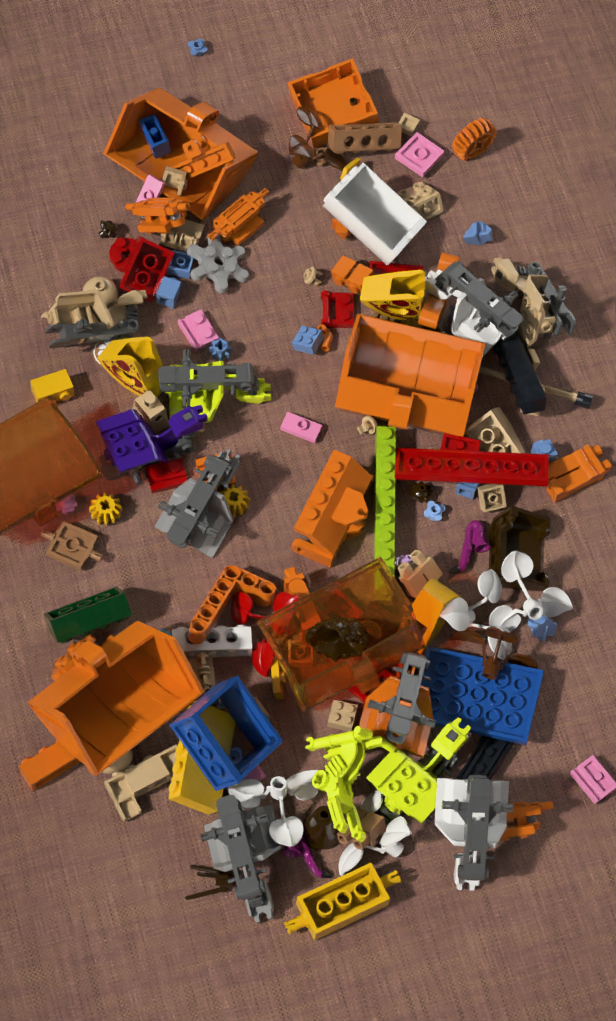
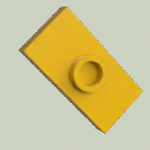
[271,655,286,700]

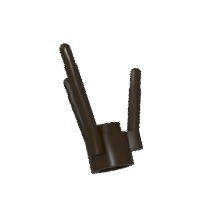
[185,865,233,900]

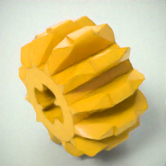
[219,484,250,518]
[89,492,122,526]

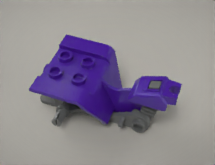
[96,405,207,486]

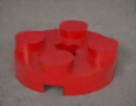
[109,238,136,272]

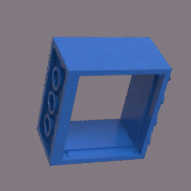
[170,675,283,791]

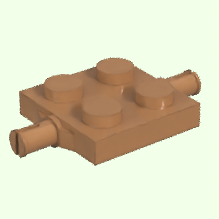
[41,521,104,571]

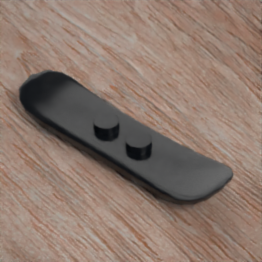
[456,736,515,781]

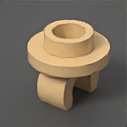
[303,267,323,286]
[357,415,377,434]

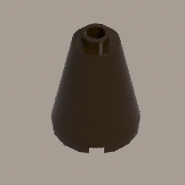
[303,806,339,850]

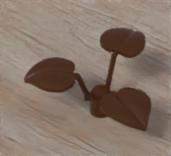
[289,106,347,171]
[450,627,538,680]

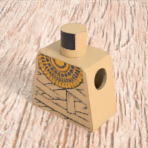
[132,390,169,434]

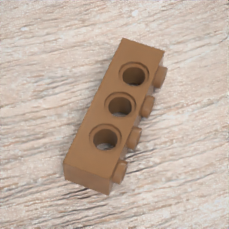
[328,122,402,154]

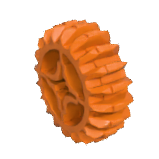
[451,118,497,161]

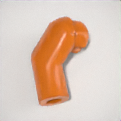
[317,324,333,352]

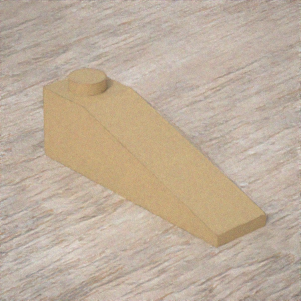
[464,407,525,453]

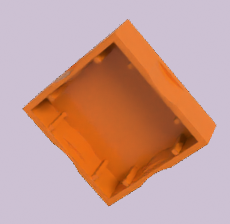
[287,58,379,149]

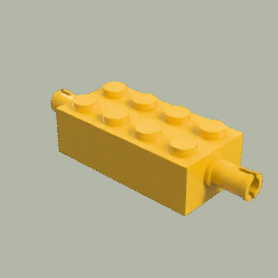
[284,863,401,941]

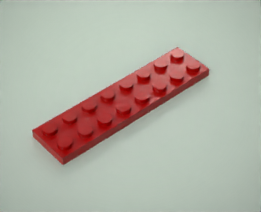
[395,448,549,486]

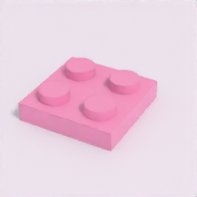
[395,132,445,177]

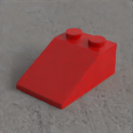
[119,236,175,303]

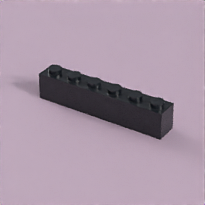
[493,331,547,415]

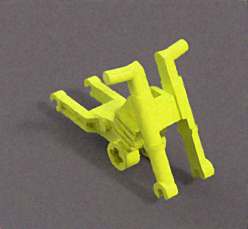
[305,726,396,842]

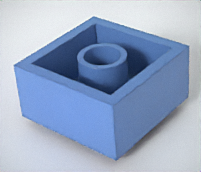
[167,250,194,279]
[292,326,324,355]

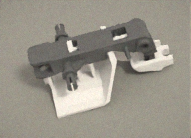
[426,261,523,357]
[435,775,513,891]

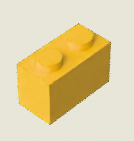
[30,369,74,408]

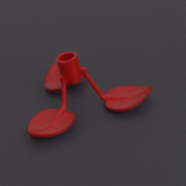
[231,592,301,677]

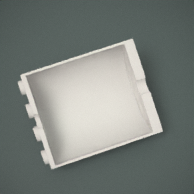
[323,163,427,265]

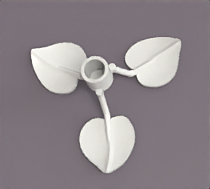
[489,551,573,632]
[440,569,512,660]
[228,770,319,847]
[338,789,412,876]

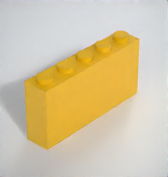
[168,701,235,815]

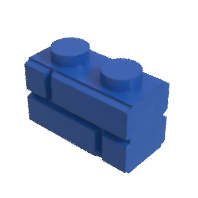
[139,114,171,159]

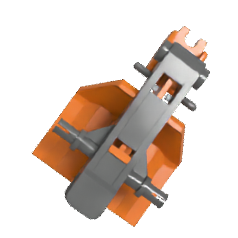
[359,651,436,758]

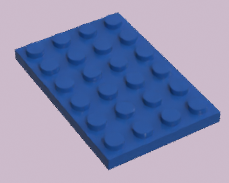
[420,646,544,745]

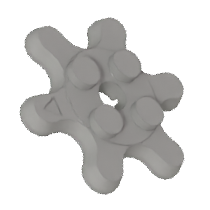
[187,236,249,294]

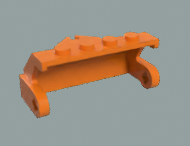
[291,449,374,568]

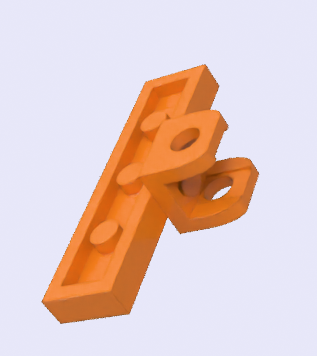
[172,135,237,180]

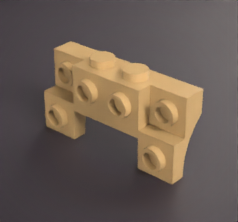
[104,745,177,822]

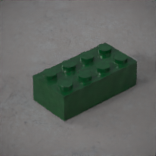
[44,586,132,644]

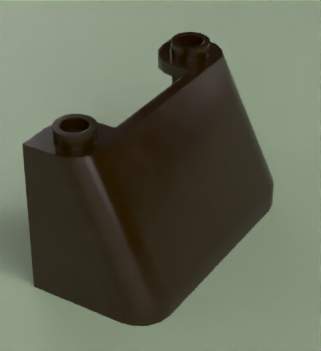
[489,506,551,591]

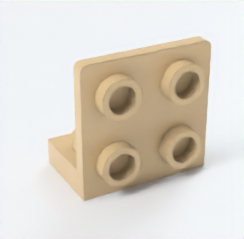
[397,182,444,220]

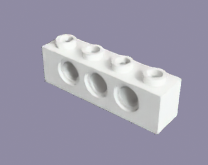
[172,625,252,658]

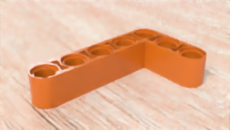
[418,252,460,329]
[188,565,276,644]

